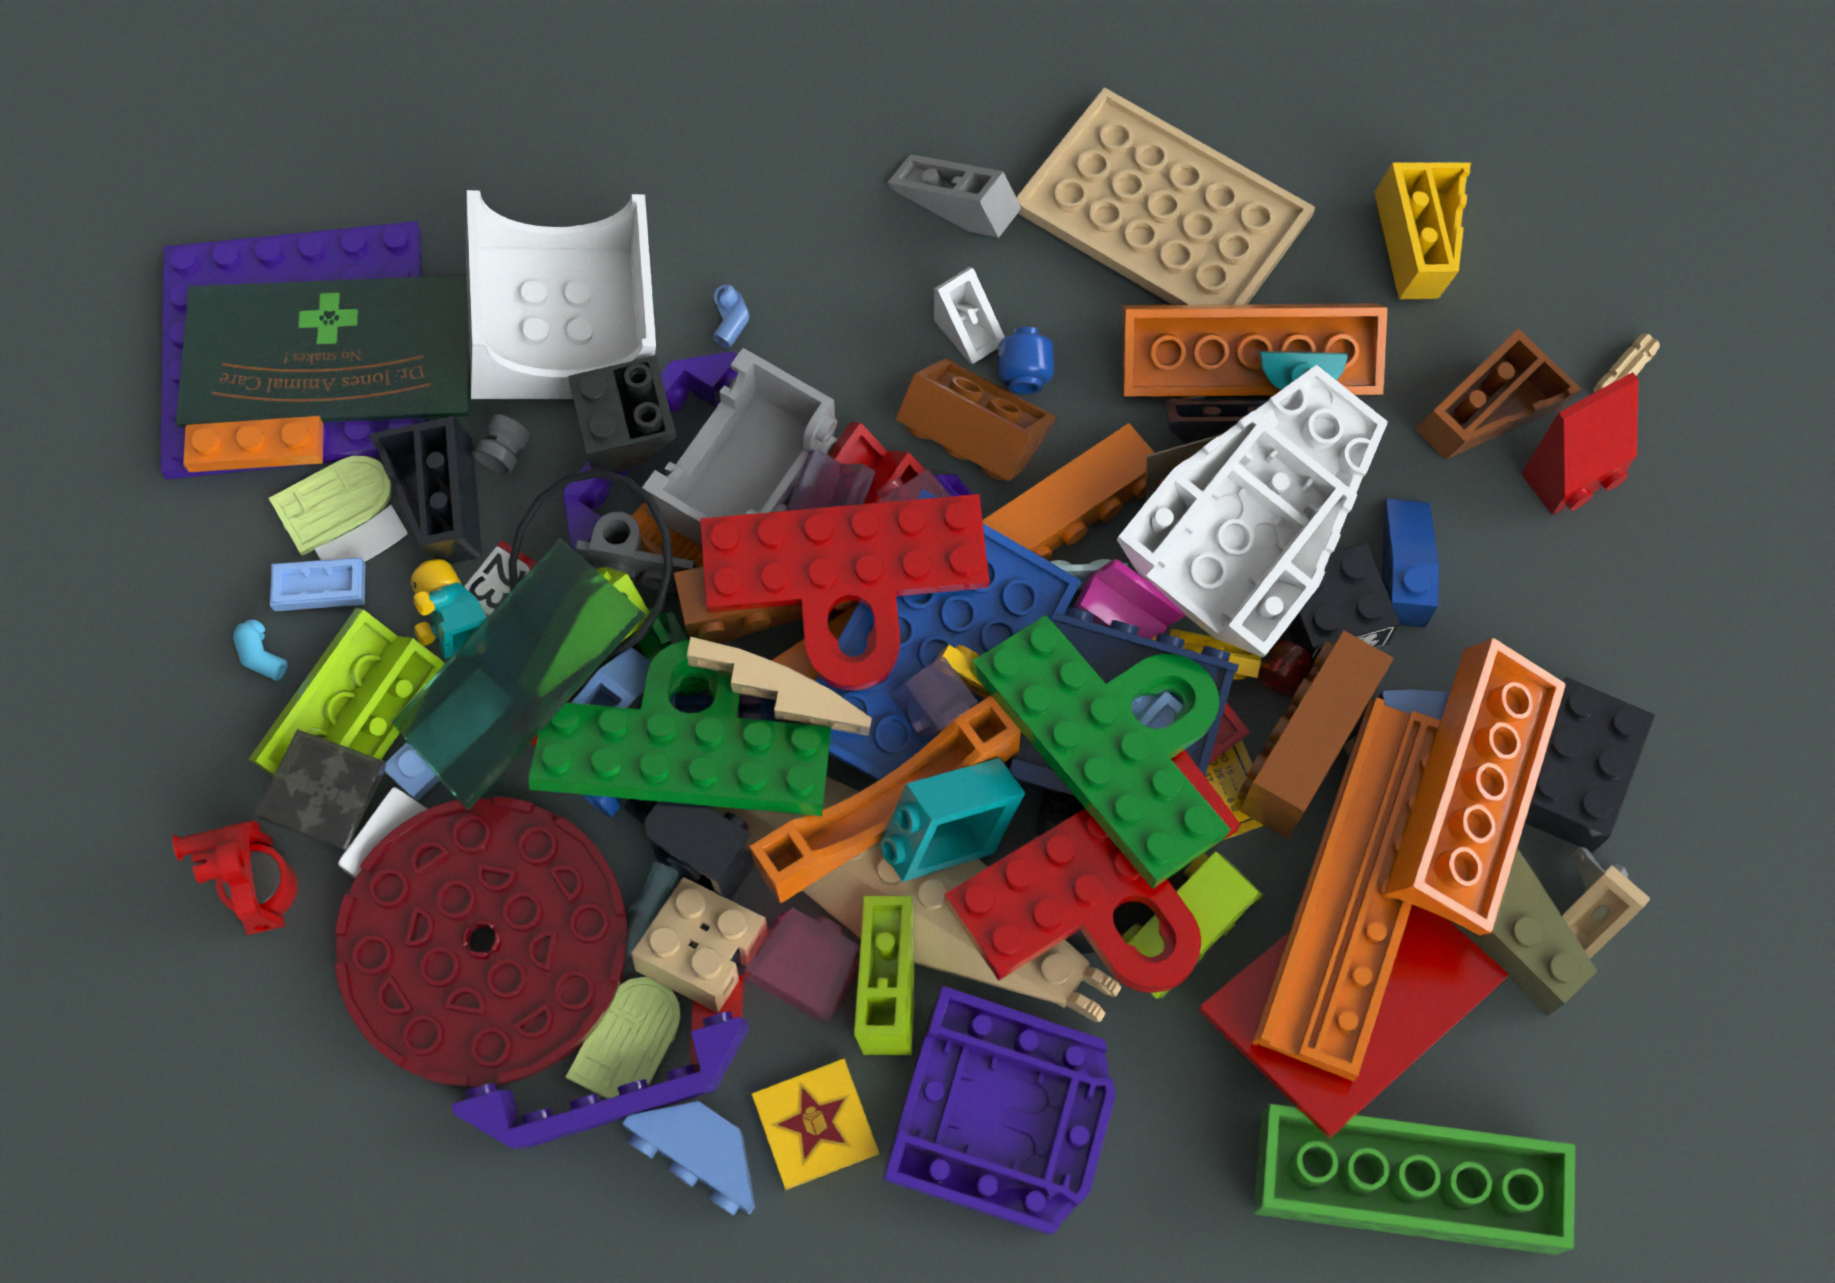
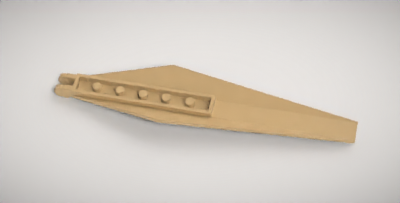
[709,776,1122,1023]

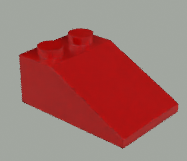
[1521,372,1638,515]

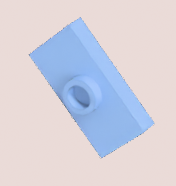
[270,557,366,611]

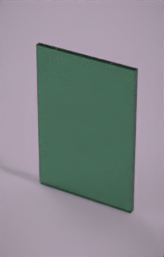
[392,538,646,810]

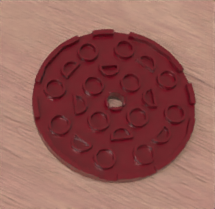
[335,796,628,1088]

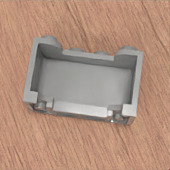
[642,348,838,547]

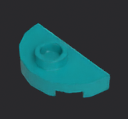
[1258,351,1348,390]

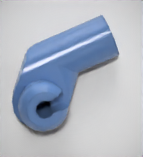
[712,284,749,349]

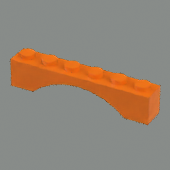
[749,696,1021,904]

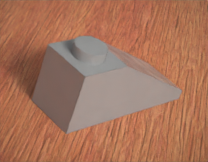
[887,154,1021,238]

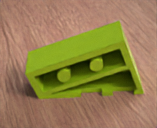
[1122,851,1265,999]

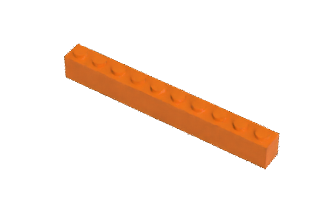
[771,423,1154,681]

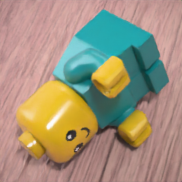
[410,559,488,659]

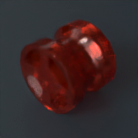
[1258,639,1315,696]

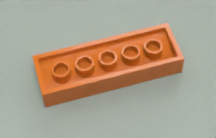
[1121,303,1388,397]
[1384,638,1566,936]

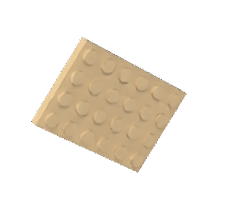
[1016,87,1315,305]

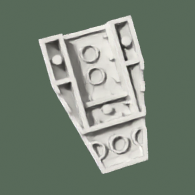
[1117,365,1388,657]

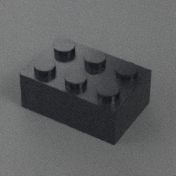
[1525,677,1655,853]

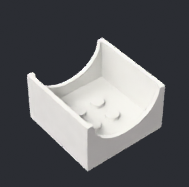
[466,190,656,399]

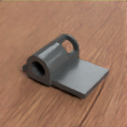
[576,512,696,594]

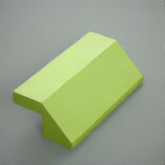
[249,608,447,781]

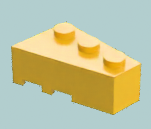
[1374,163,1471,299]

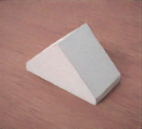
[934,267,1005,364]

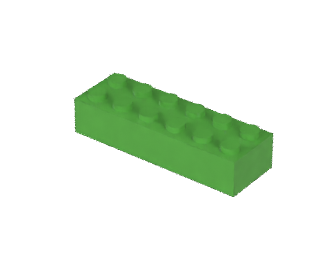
[1254,1104,1575,1255]

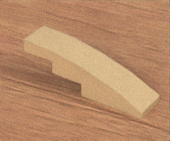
[687,637,872,736]

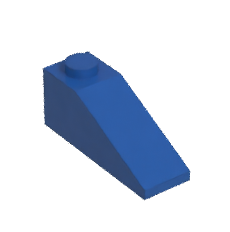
[1382,498,1439,628]

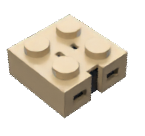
[631,877,768,1013]

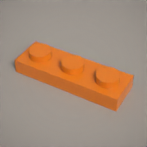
[183,416,324,472]

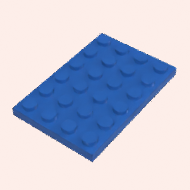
[791,489,1082,781]

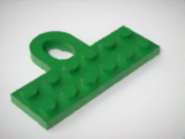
[970,615,1231,889]
[528,640,831,816]

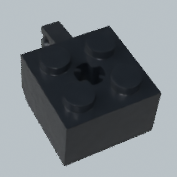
[624,799,755,900]

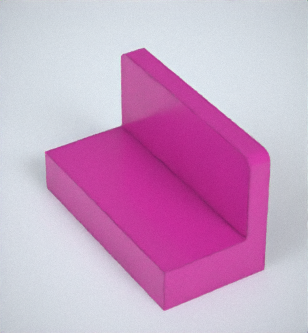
[1073,559,1185,640]

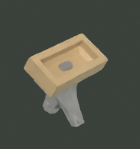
[1562,847,1651,959]

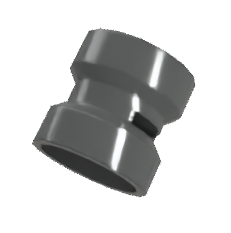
[472,414,531,476]

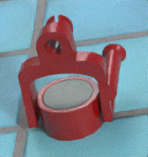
[172,820,298,935]

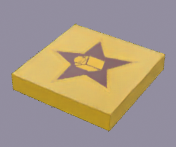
[752,1059,879,1190]

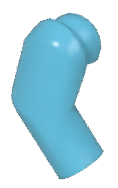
[232,619,288,681]

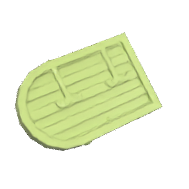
[269,456,393,556]
[565,977,681,1099]

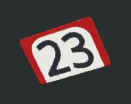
[464,541,543,628]

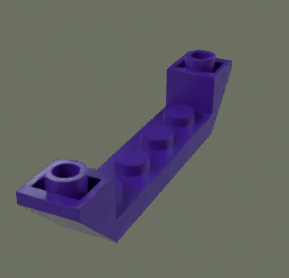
[563,351,738,569]
[451,1011,749,1149]

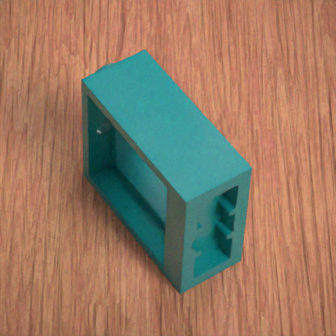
[878,758,1025,882]

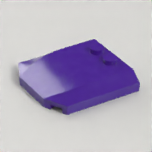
[882,986,1116,1235]

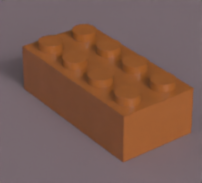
[1239,630,1394,839]

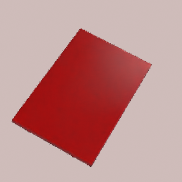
[1199,904,1509,1139]

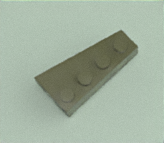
[1454,848,1598,1016]

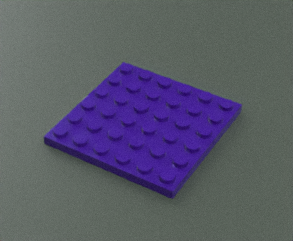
[161,221,428,480]

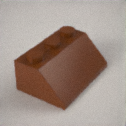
[895,358,1057,481]

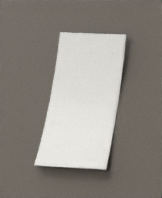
[314,505,408,562]

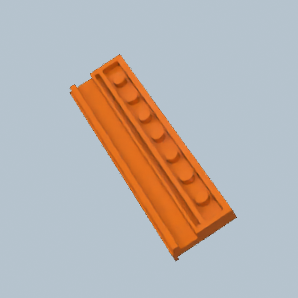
[1252,697,1441,1081]

